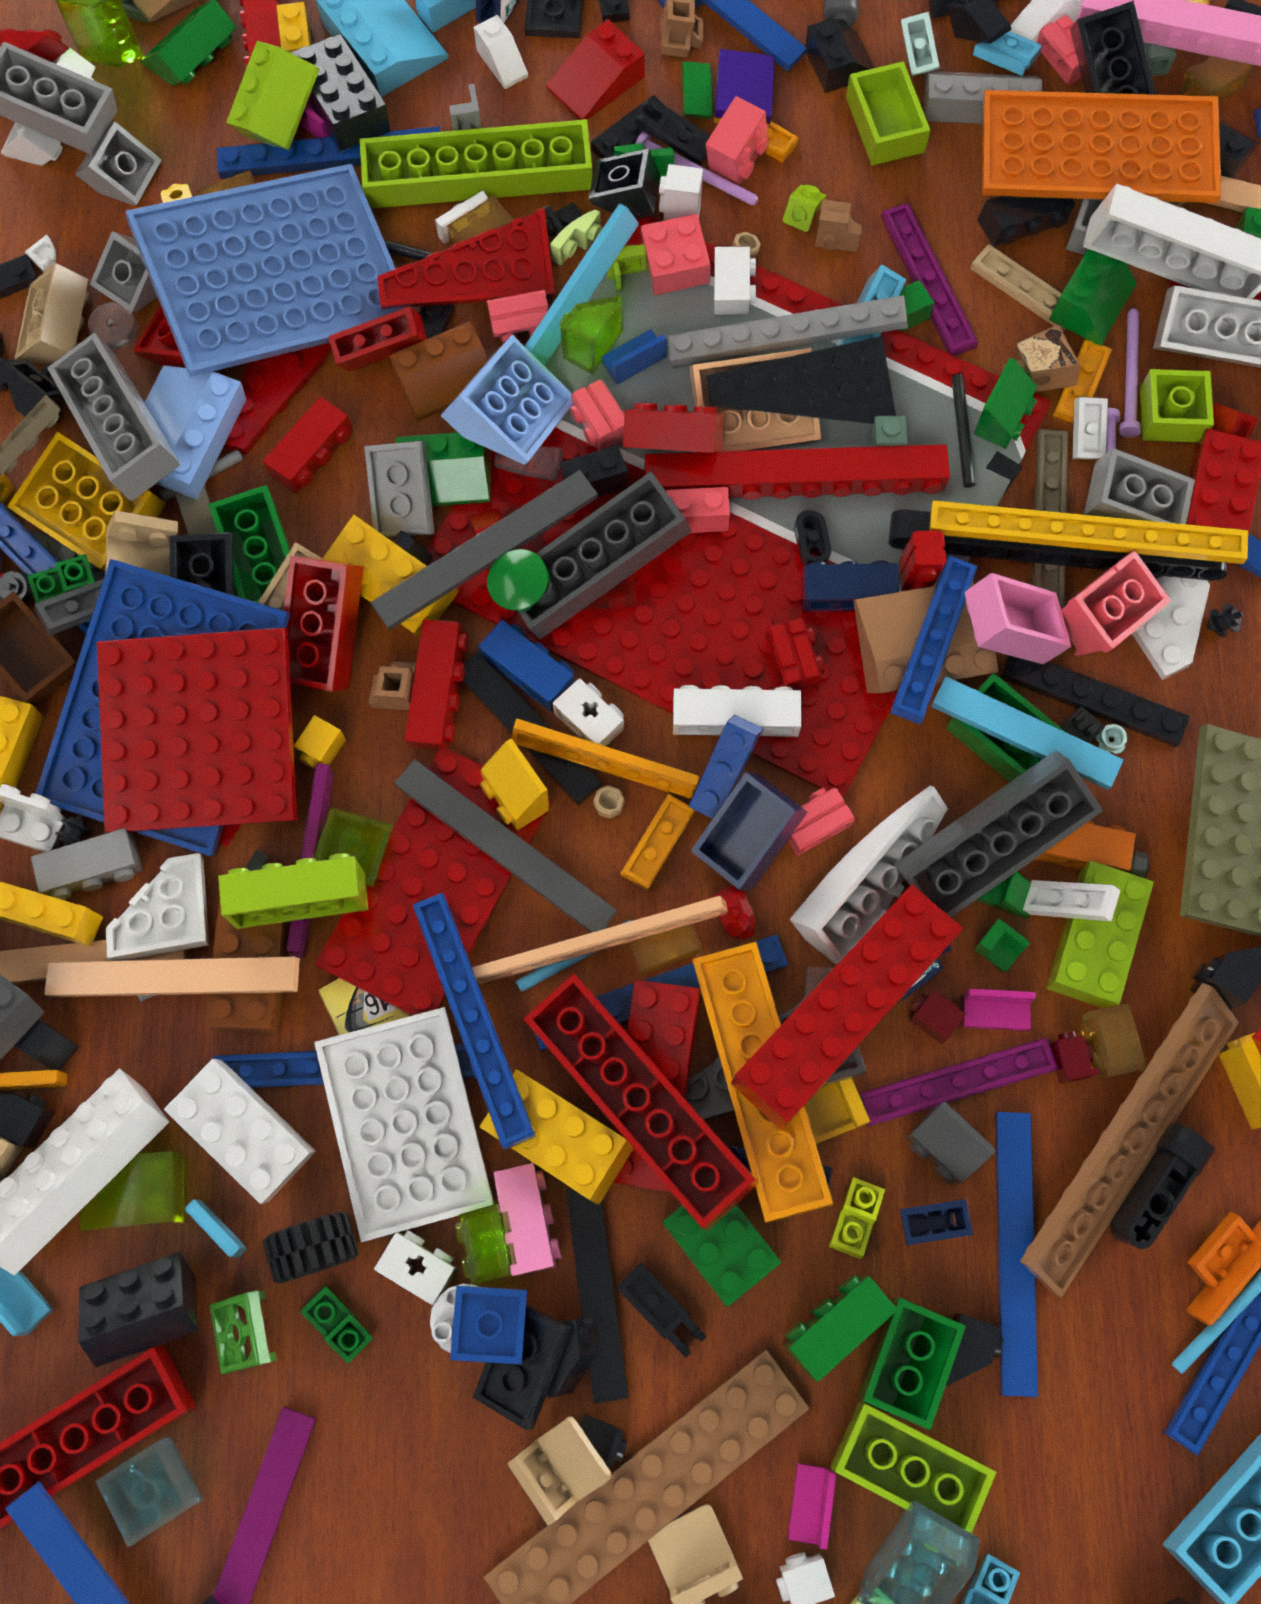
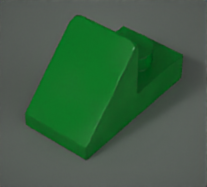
[976,872,1031,919]

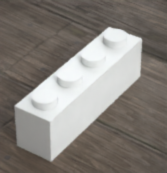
[673,685,801,737]

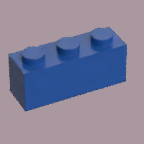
[478,620,574,712]
[689,714,763,818]

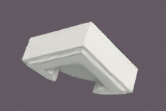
[25,235,56,273]

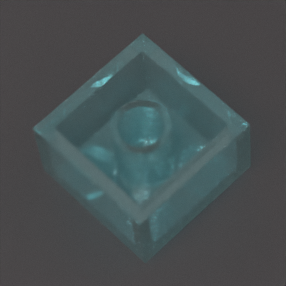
[95,1436,204,1548]

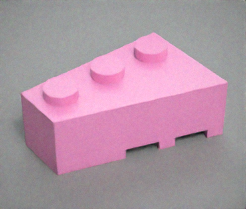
[493,1163,561,1276]

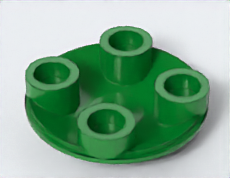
[487,549,550,612]

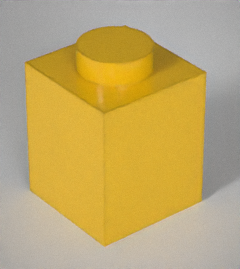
[294,715,346,769]

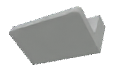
[449,84,481,131]

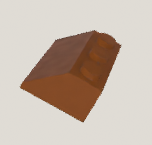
[389,321,488,421]

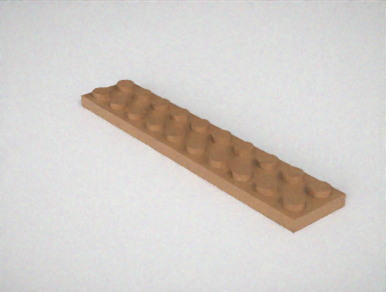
[1020,983,1239,1298]
[483,1349,810,1604]

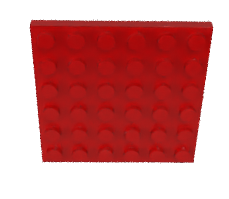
[97,628,297,833]

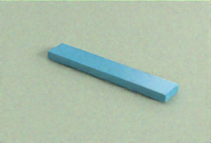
[524,204,639,366]
[931,677,1124,790]

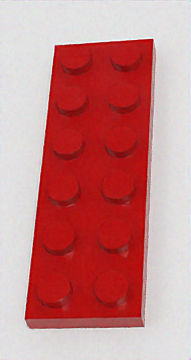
[613,980,701,1192]

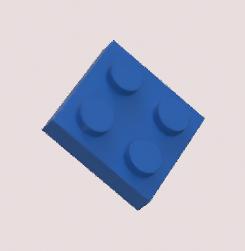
[450,1286,527,1364]

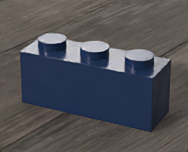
[801,560,899,611]

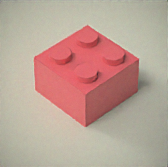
[705,96,769,186]
[640,213,710,295]

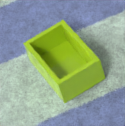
[846,61,930,166]

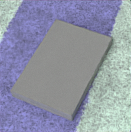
[364,441,434,537]

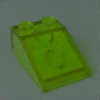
[80,1151,184,1231]

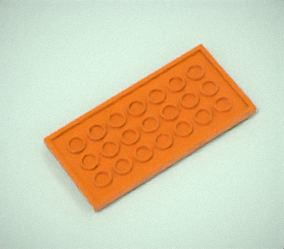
[982,90,1221,203]

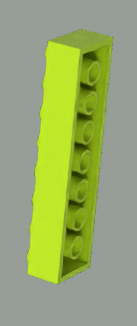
[360,119,593,209]

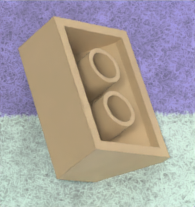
[14,263,89,364]

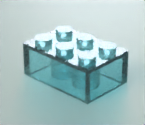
[857,1500,980,1604]

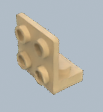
[105,510,178,576]

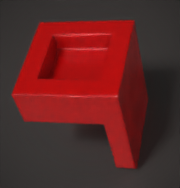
[1211,402,1259,439]

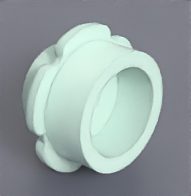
[1096,724,1127,754]

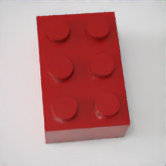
[623,402,725,453]

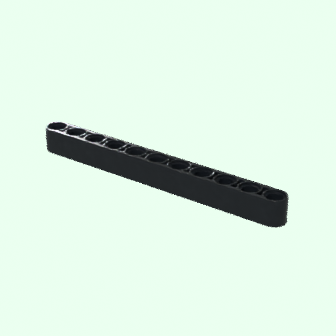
[888,509,1228,581]

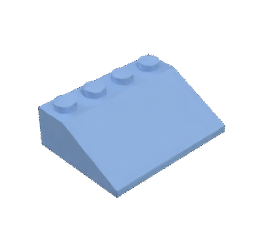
[441,335,572,465]
[145,366,247,500]

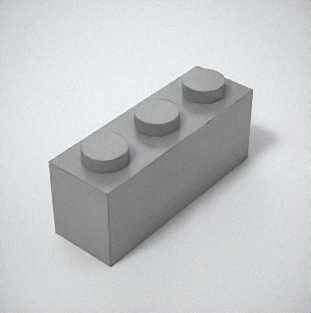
[31,828,143,900]

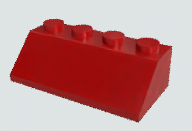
[284,555,364,691]

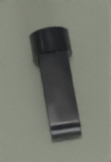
[1111,1123,1215,1249]

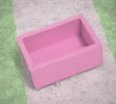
[964,573,1072,664]

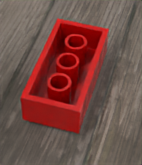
[1186,429,1261,565]

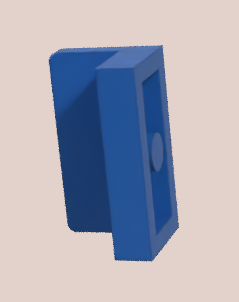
[601,329,667,384]

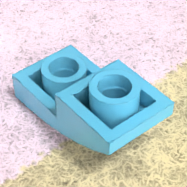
[961,1553,1020,1604]

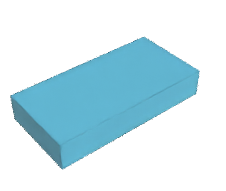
[185,1199,248,1258]

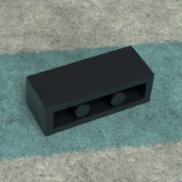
[977,196,1076,247]

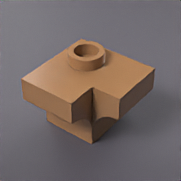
[661,0,703,58]
[815,200,862,252]
[368,661,416,710]

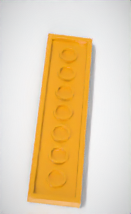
[692,942,833,1223]

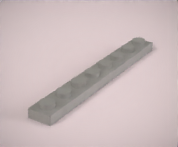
[668,295,908,367]

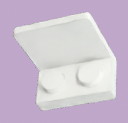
[0,784,68,852]

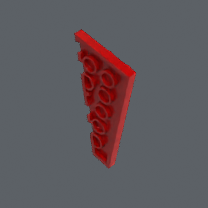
[377,207,555,309]
[223,343,332,455]

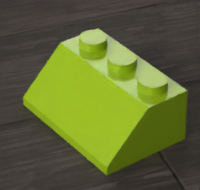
[226,41,320,151]

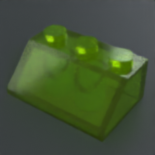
[55,0,143,68]

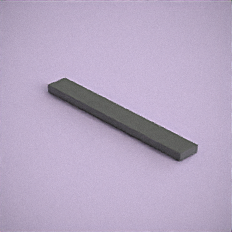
[371,470,598,631]
[394,759,617,933]

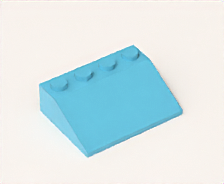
[316,0,449,97]

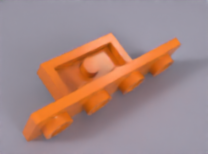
[1186,1212,1261,1326]

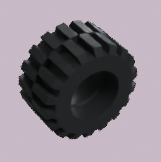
[263,1212,359,1283]

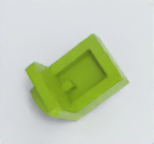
[783,184,827,232]
[607,244,647,290]

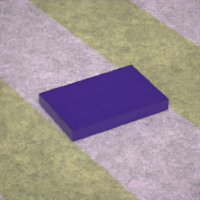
[715,49,774,124]

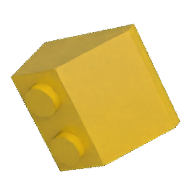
[480,738,549,831]

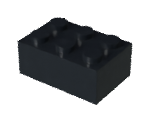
[78,1252,198,1367]

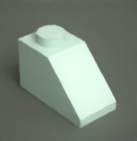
[901,11,940,77]

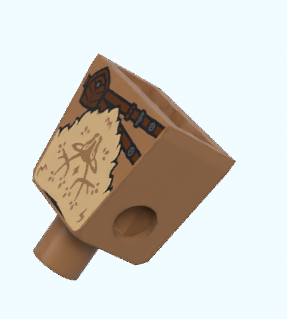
[1002,325,1080,392]

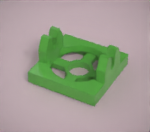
[210,1290,277,1375]

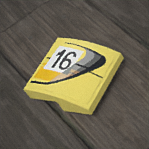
[318,979,409,1035]

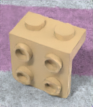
[507,1417,611,1526]
[648,1504,743,1604]

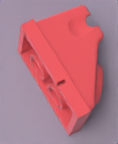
[1061,550,1171,656]

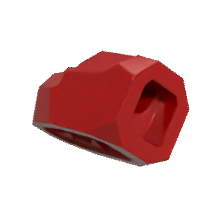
[710,885,756,940]

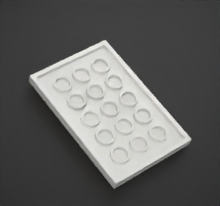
[314,1007,495,1242]

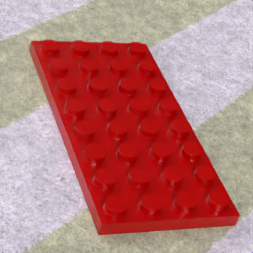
[314,749,553,1016]

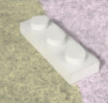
[1023,880,1121,921]

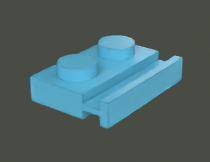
[973,31,1042,76]

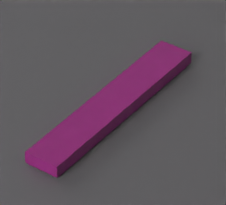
[881,203,979,356]
[286,764,334,958]
[858,1037,1058,1127]
[213,1407,317,1604]

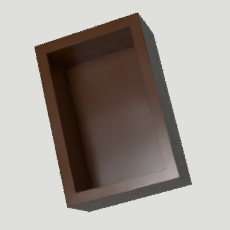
[0,591,77,707]

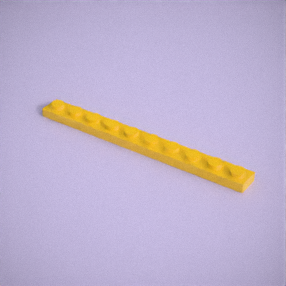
[929,500,1248,564]

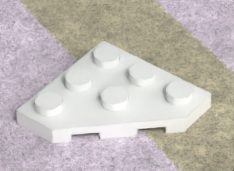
[1132,576,1210,680]
[106,853,209,961]

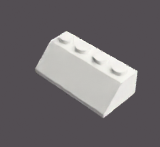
[1,47,96,166]

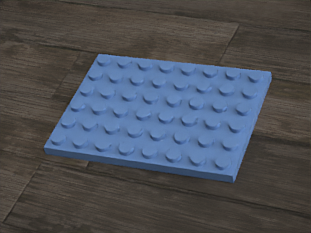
[126,163,412,377]

